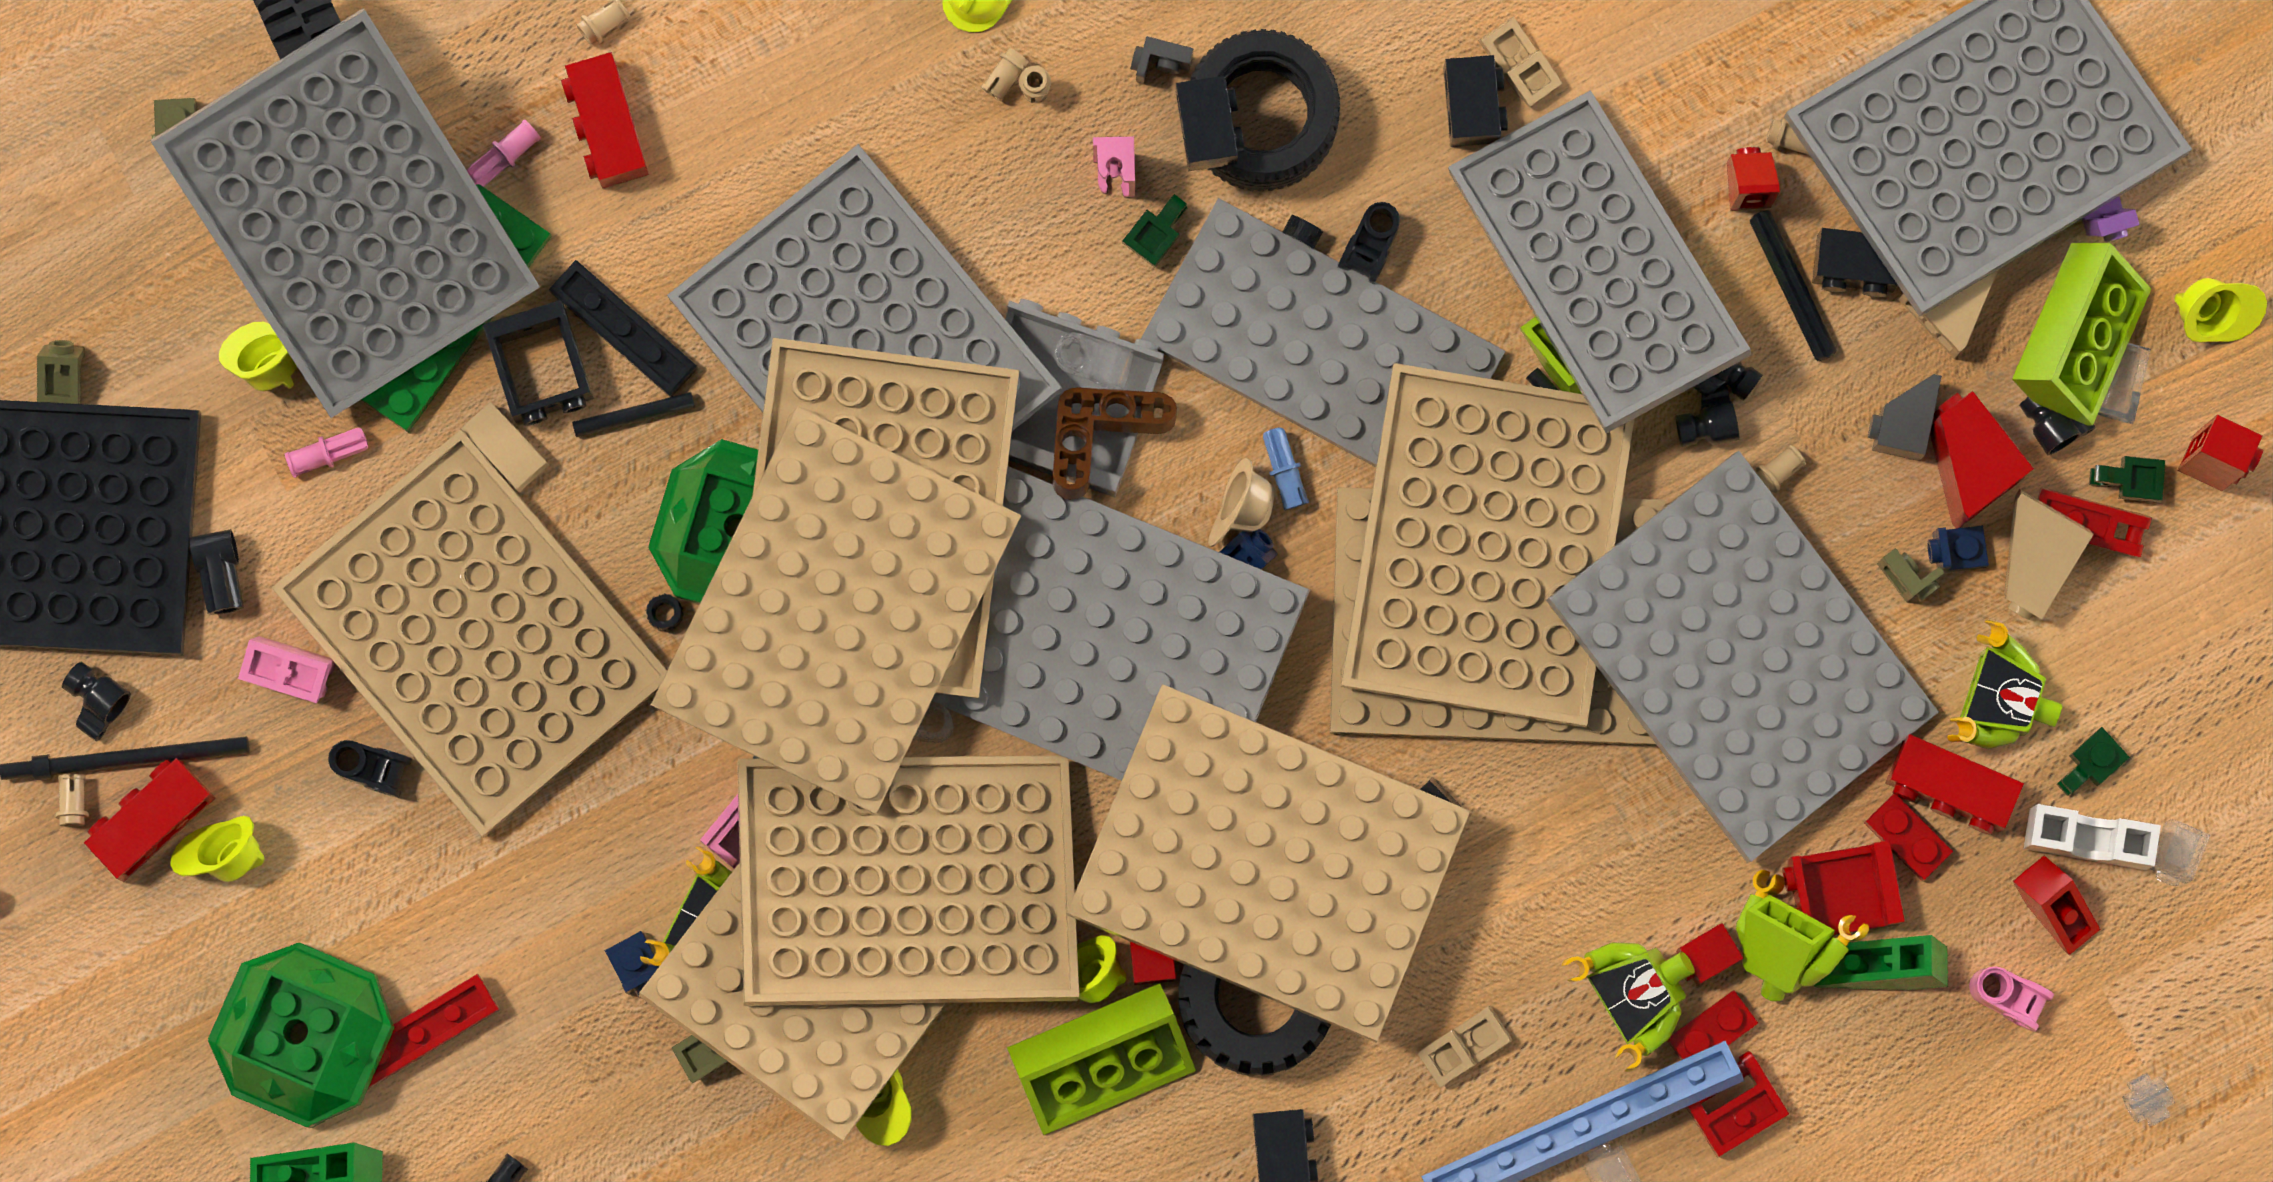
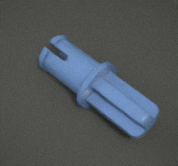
[1263,427,1309,510]

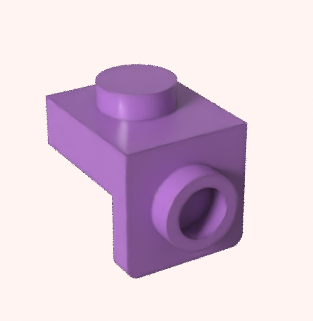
[2082,197,2140,242]

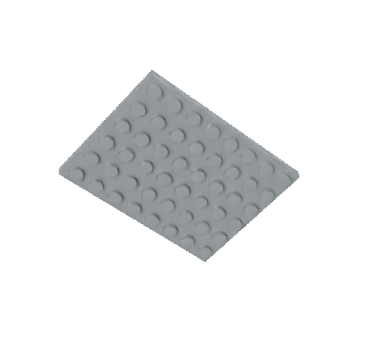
[1784,0,2192,317]
[150,8,540,418]
[667,144,1063,431]
[1546,451,1939,863]
[931,466,1310,781]

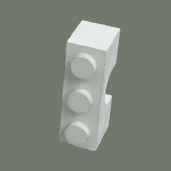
[2024,804,2161,870]

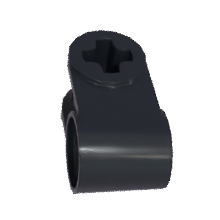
[1338,202,1400,284]
[328,740,412,798]

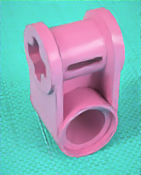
[1969,966,2054,1032]

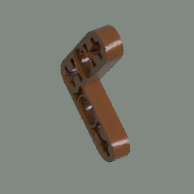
[1053,387,1177,500]

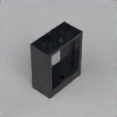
[483,300,594,426]

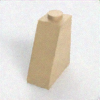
[1899,270,1998,359]
[2004,489,2093,620]

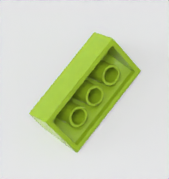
[2012,243,2151,425]
[1007,983,1196,1135]

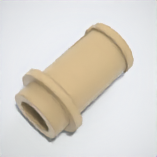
[576,0,630,45]
[981,48,1029,102]
[1019,66,1051,103]
[1766,118,1811,157]
[1756,445,1806,493]
[55,774,89,827]

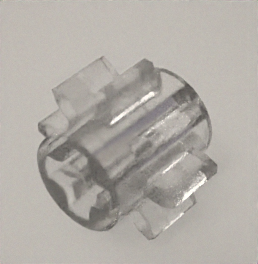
[2122,1073,2175,1126]

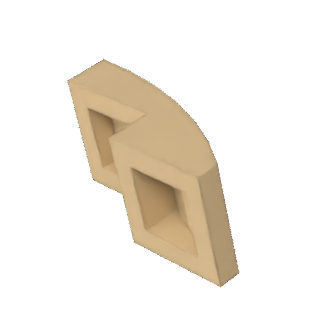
[1478,17,1563,107]
[460,402,549,493]
[1417,1006,1513,1087]

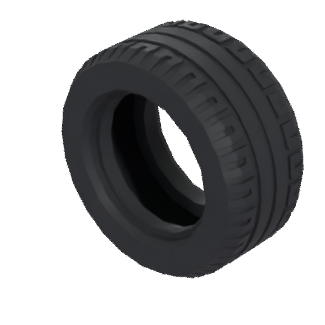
[1190,29,1340,192]

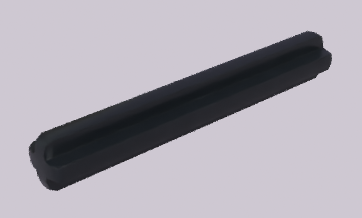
[1750,210,1836,361]

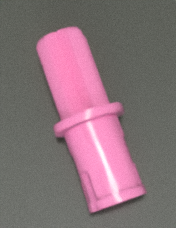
[467,119,541,187]
[285,428,368,478]

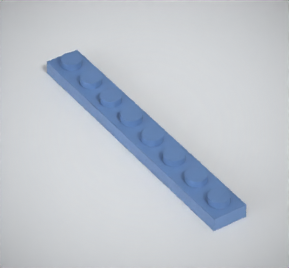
[1421,1041,1744,1182]

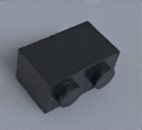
[1443,55,1508,147]
[1176,76,1244,172]
[1812,228,1898,297]
[1252,1109,1318,1182]

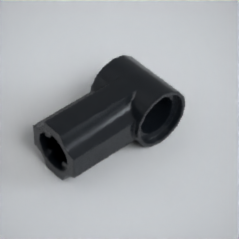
[190,529,244,615]

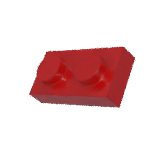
[1864,794,1953,881]
[1667,990,1758,1060]

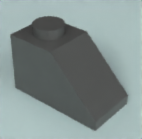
[1868,374,1942,461]

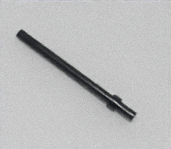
[0,736,249,781]

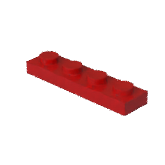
[368,974,500,1089]

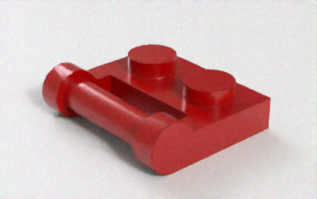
[1685,1051,1789,1158]

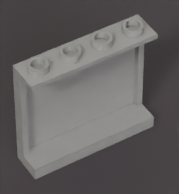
[1005,299,1164,497]

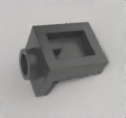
[1130,36,1194,84]

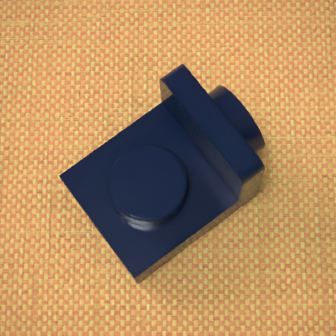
[1927,525,1989,573]
[1219,529,1278,569]
[604,931,659,997]

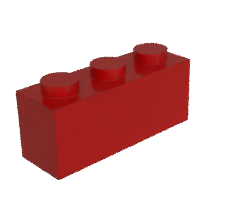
[561,52,649,189]
[2177,414,2264,491]
[1885,734,2024,835]
[84,758,216,882]

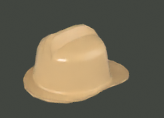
[1208,458,1275,547]

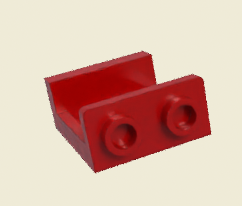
[1782,840,1905,936]

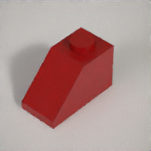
[1727,147,1780,211]
[2013,855,2101,955]

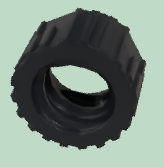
[1282,215,1323,249]
[645,593,684,632]

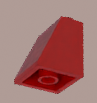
[1930,391,2034,528]

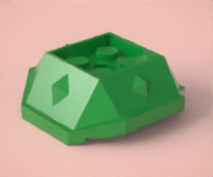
[648,439,758,604]
[208,943,394,1128]

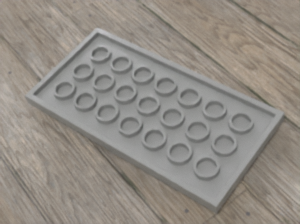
[1448,90,1751,433]
[1141,198,1505,467]

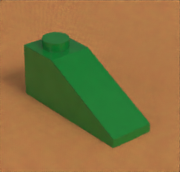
[1813,935,1948,990]
[250,1142,383,1182]

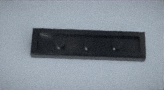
[549,260,698,397]

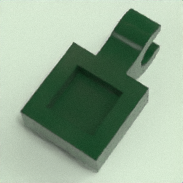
[1122,194,1188,268]
[2089,456,2166,503]
[2057,727,2130,796]

